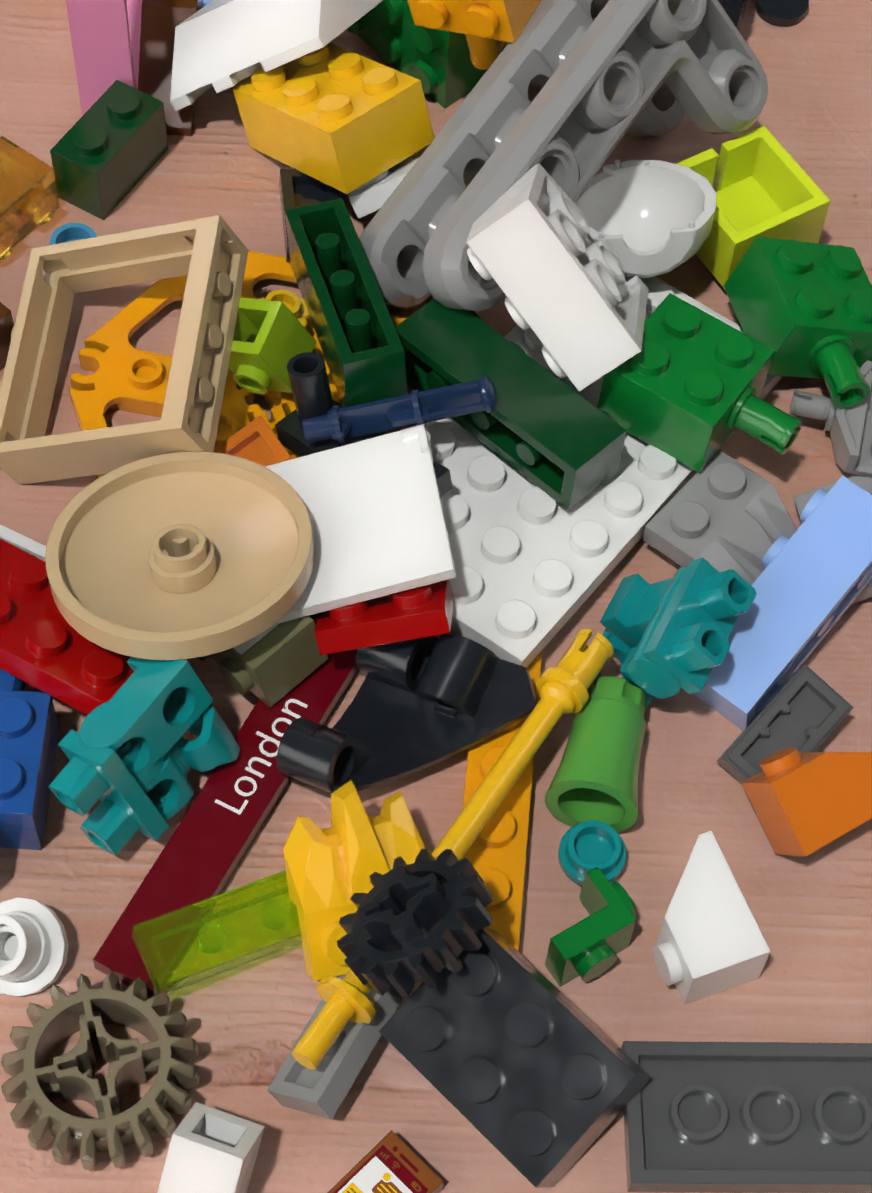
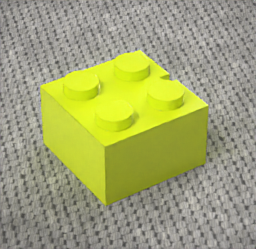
[676,125,830,289]

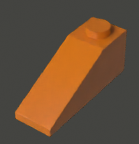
[742,746,872,857]

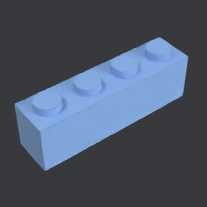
[692,475,872,731]

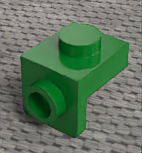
[545,867,636,987]

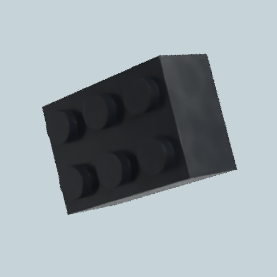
[379,927,651,1188]

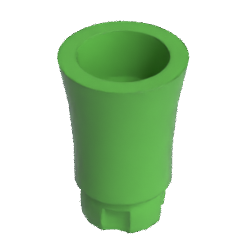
[545,676,646,832]

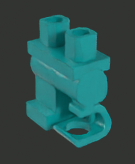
[593,557,757,709]
[48,657,240,856]

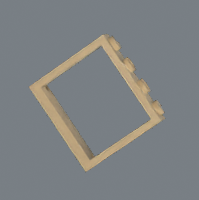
[0,215,248,485]

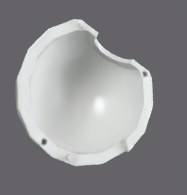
[574,160,717,278]

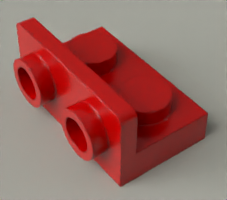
[314,579,454,655]

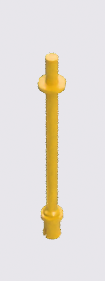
[291,629,614,1070]

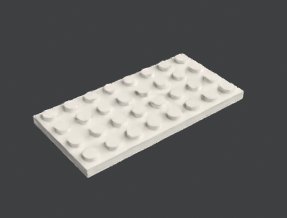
[416,276,783,668]

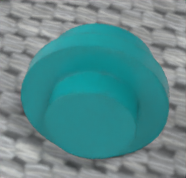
[558,820,626,885]

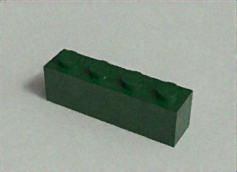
[285,198,407,408]
[395,299,627,510]

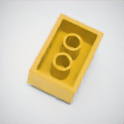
[232,43,435,194]

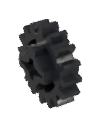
[337,848,493,997]

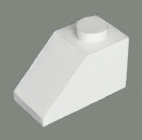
[653,831,771,1005]

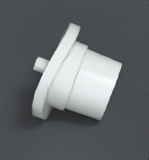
[0,897,69,997]

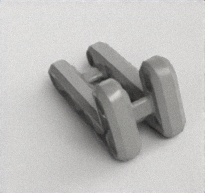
[359,0,768,312]

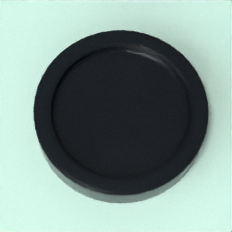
[755,0,809,27]

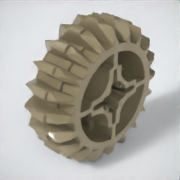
[1,971,200,1172]

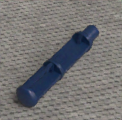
[302,375,498,444]

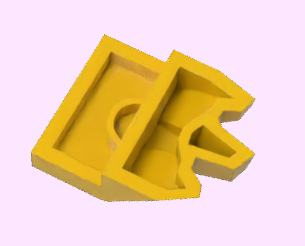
[283,780,426,982]

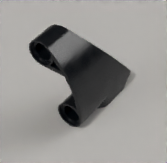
[276,632,537,793]

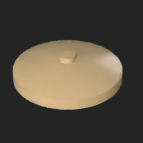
[45,451,314,660]

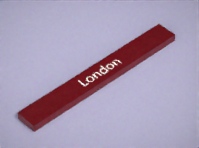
[93,622,358,997]

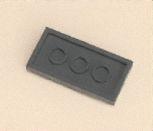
[621,1041,872,1193]

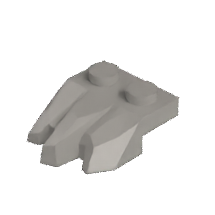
[643,450,797,585]

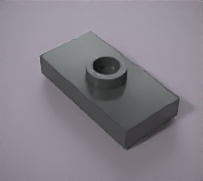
[717,664,854,784]

